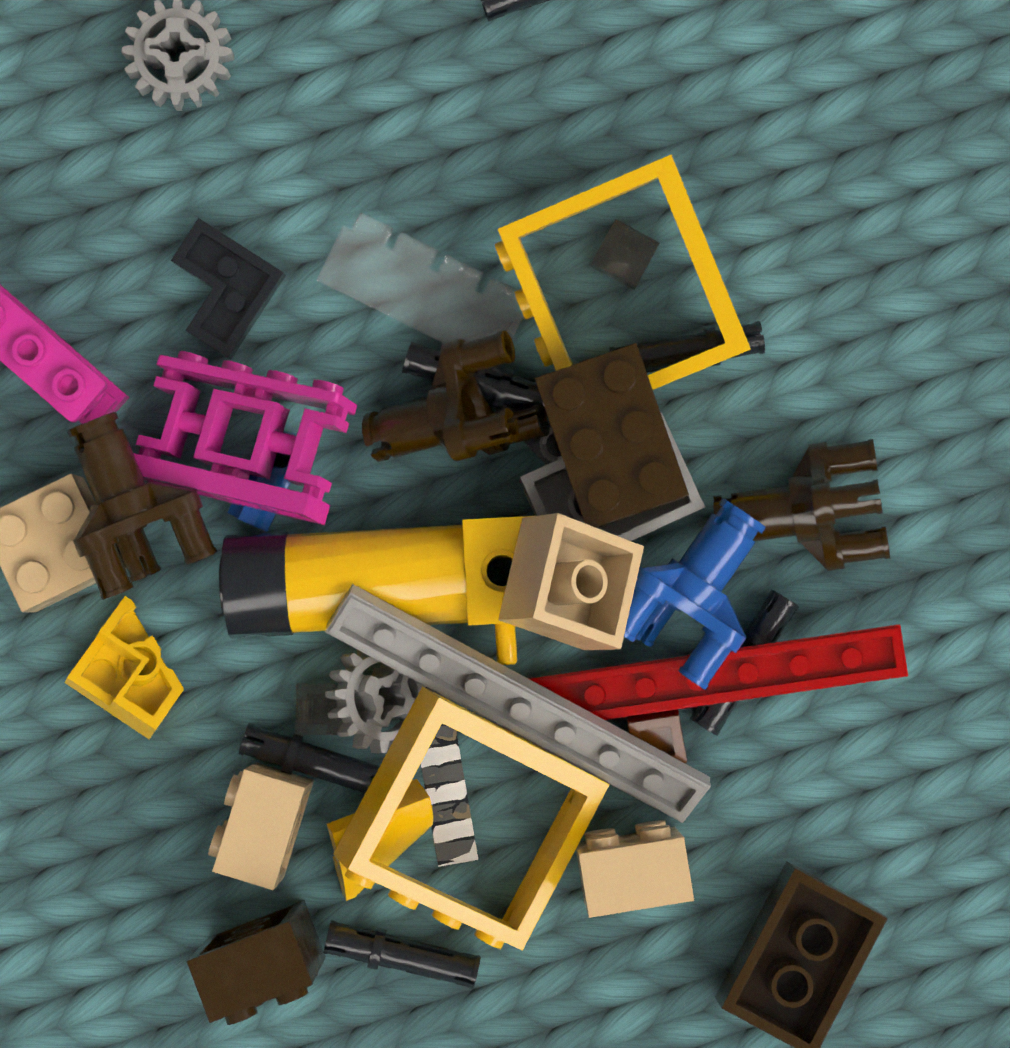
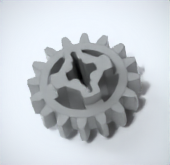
[121,0,234,111]
[325,650,427,753]

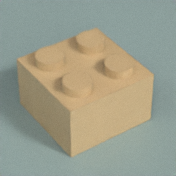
[0,474,126,612]
[498,513,644,650]
[208,762,314,890]
[576,820,694,918]

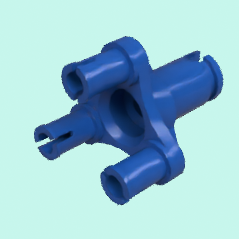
[624,498,766,690]

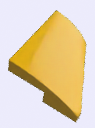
[64,596,184,739]
[327,779,433,901]

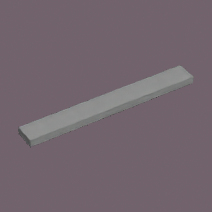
[325,584,711,823]

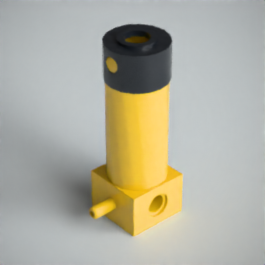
[219,516,531,665]

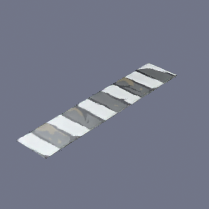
[421,687,478,867]

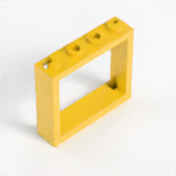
[495,155,751,390]
[333,686,610,951]

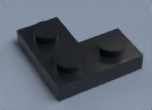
[171,218,286,360]

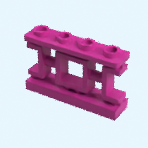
[0,284,130,424]
[133,351,357,525]

